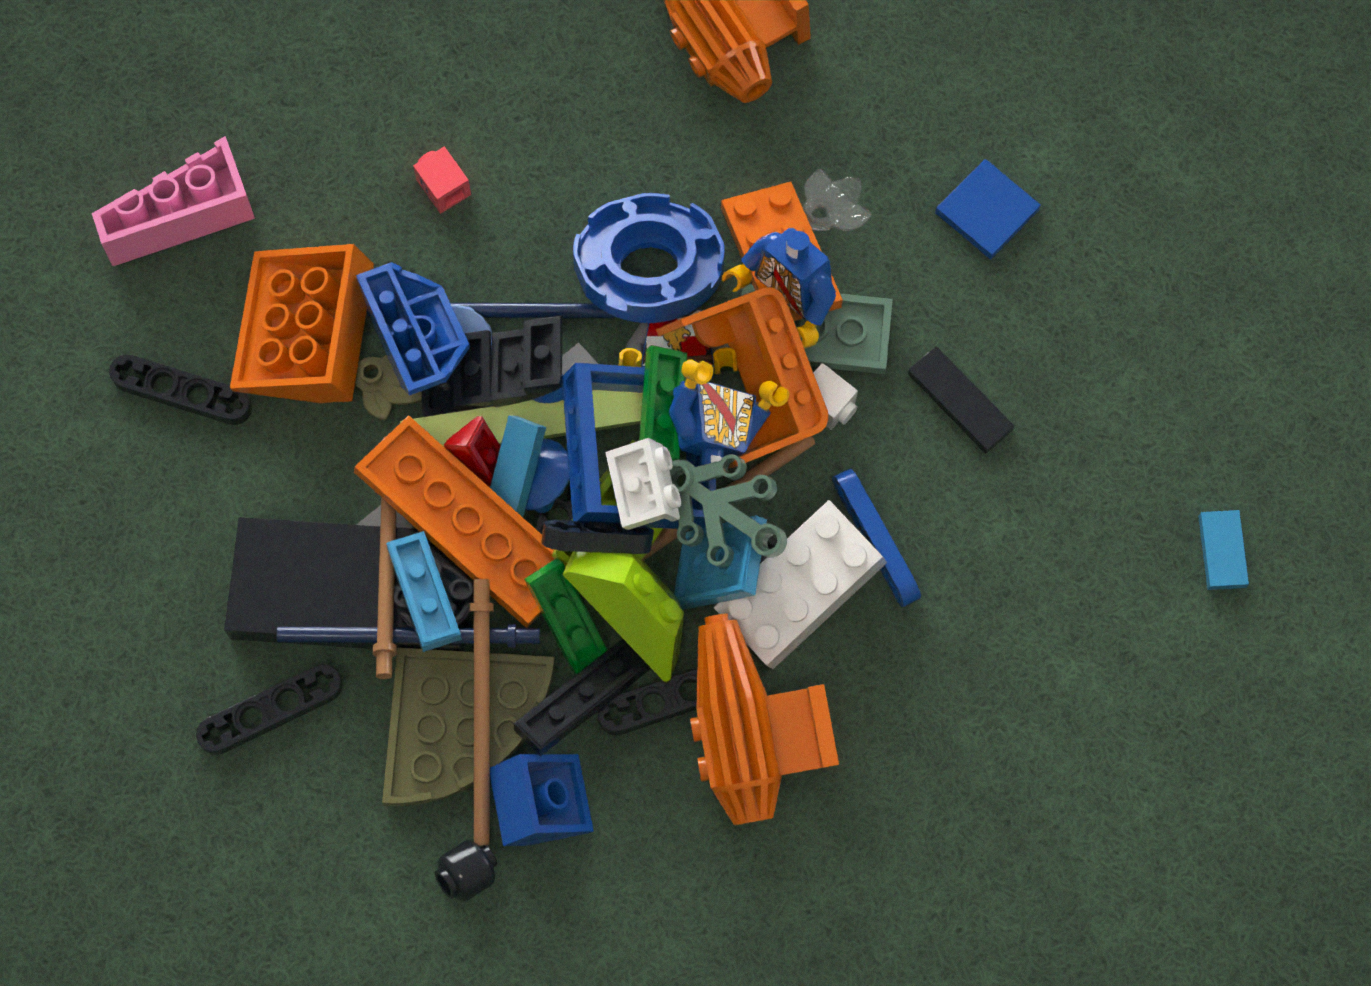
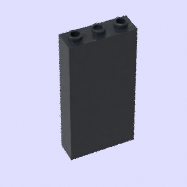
[224,517,474,651]

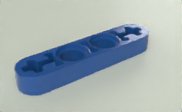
[832,468,921,607]

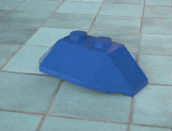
[356,262,470,396]

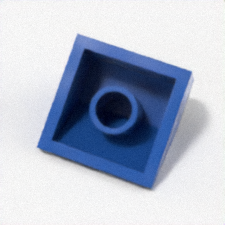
[490,754,594,846]

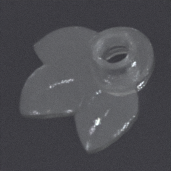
[803,168,871,231]

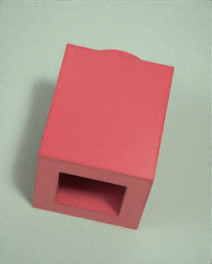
[413,146,471,214]

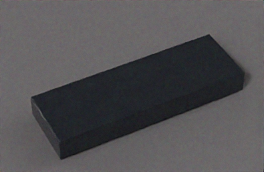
[908,346,1015,454]

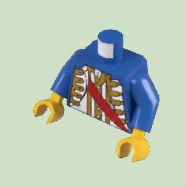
[722,228,836,349]
[669,360,789,465]

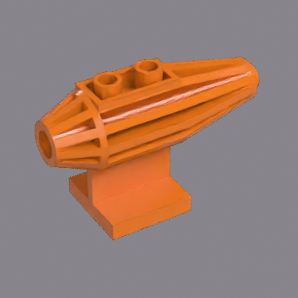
[664,0,811,103]
[690,613,839,825]

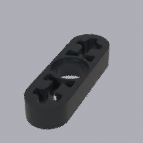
[541,520,654,554]

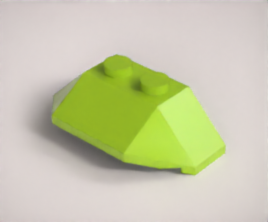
[563,551,684,682]

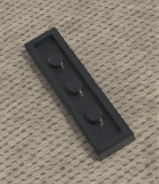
[514,639,652,756]

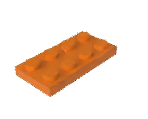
[721,182,843,321]

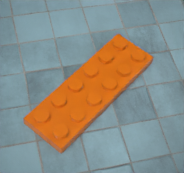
[354,415,566,628]

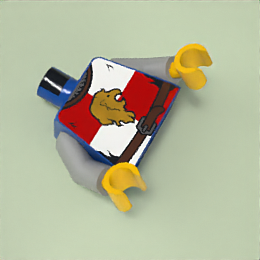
[618,309,737,379]

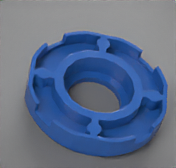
[573,193,725,323]

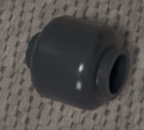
[435,840,497,901]

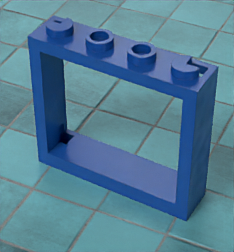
[562,363,716,530]

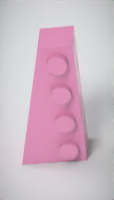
[92,136,255,266]

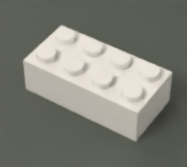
[714,500,887,669]

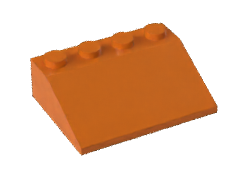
[230,244,374,403]

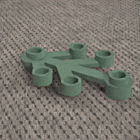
[669,454,787,568]

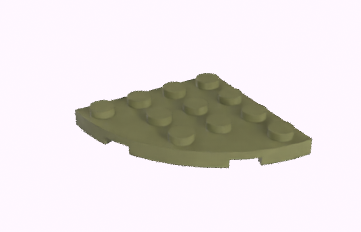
[382,648,555,806]

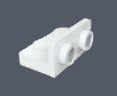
[605,438,681,530]

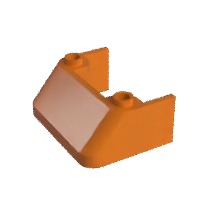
[656,287,828,469]

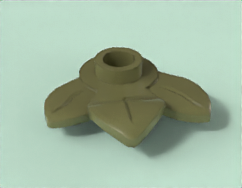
[355,355,422,420]

